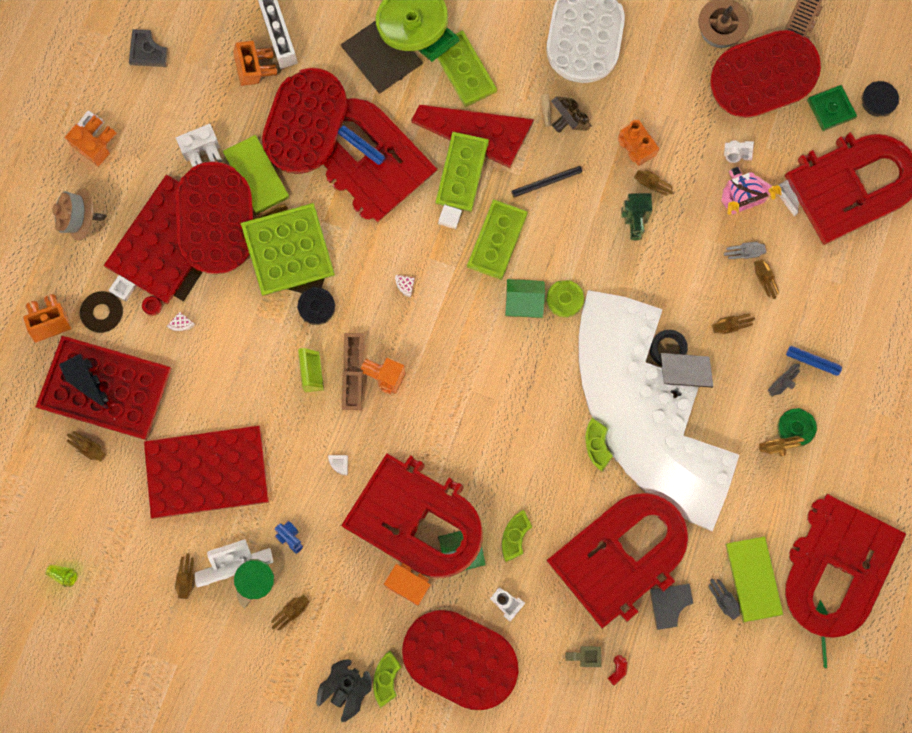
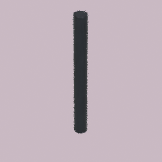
[511,166,582,198]

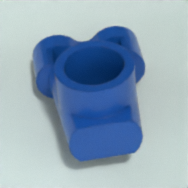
[275,521,303,554]

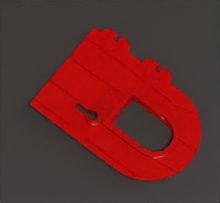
[323,98,438,223]
[785,494,906,638]

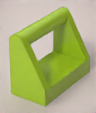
[298,348,324,393]

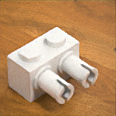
[175,124,222,167]

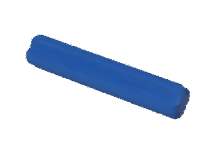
[338,126,385,165]
[786,346,842,376]

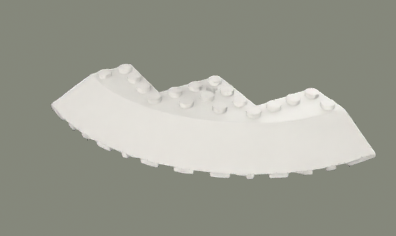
[578,290,739,531]

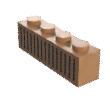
[784,0,823,39]

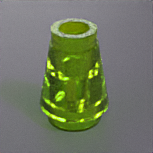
[46,564,78,587]

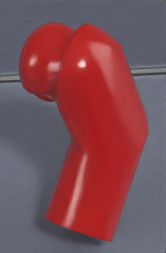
[607,655,628,686]

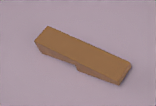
[342,333,364,410]

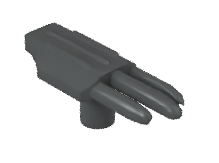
[768,364,801,397]
[709,579,740,620]

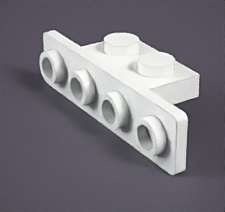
[195,539,273,587]

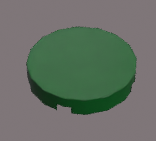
[777,408,817,447]
[234,559,274,600]

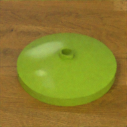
[376,0,448,51]

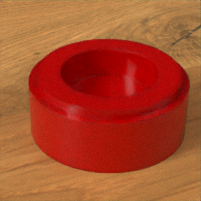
[142,296,162,316]

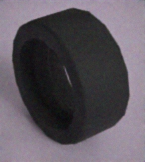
[650,330,688,366]

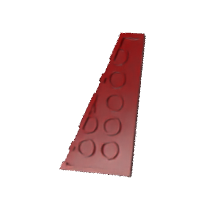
[411,104,534,168]

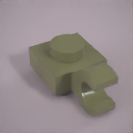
[565,646,601,667]

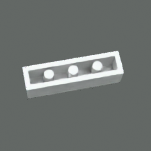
[258,0,298,69]

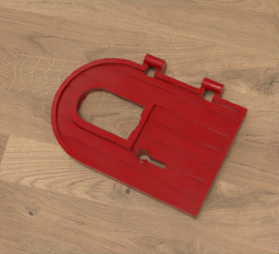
[784,132,912,245]
[341,453,483,578]
[546,493,688,629]

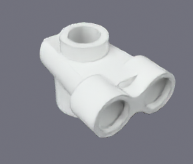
[724,140,754,163]
[490,587,525,621]

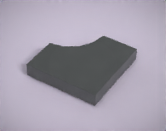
[129,29,168,67]
[650,584,693,630]

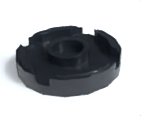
[861,81,899,117]
[297,287,335,325]

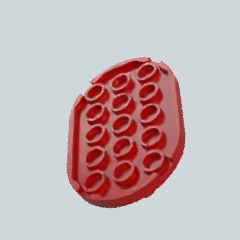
[710,30,821,118]
[262,68,347,174]
[175,162,253,275]
[402,610,519,710]

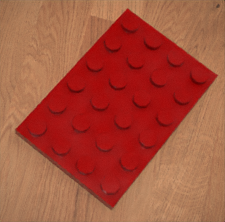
[103,174,192,305]
[35,335,172,441]
[144,425,269,519]

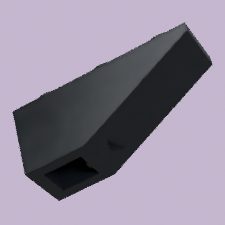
[59,354,109,410]

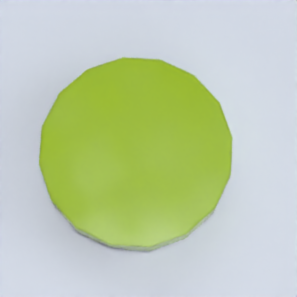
[546,280,584,318]

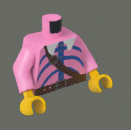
[721,167,782,215]

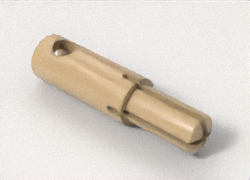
[541,94,551,127]

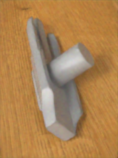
[724,242,766,259]

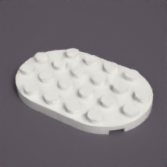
[546,0,625,83]

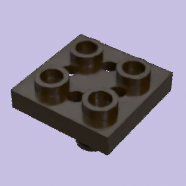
[551,96,592,133]

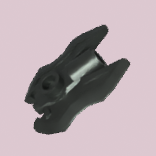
[316,659,372,722]

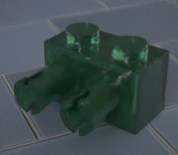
[621,193,652,241]

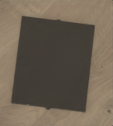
[341,21,423,94]

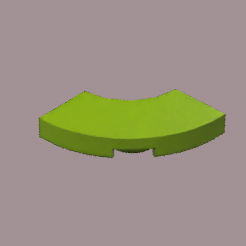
[585,418,613,472]
[502,510,532,562]
[373,651,402,708]

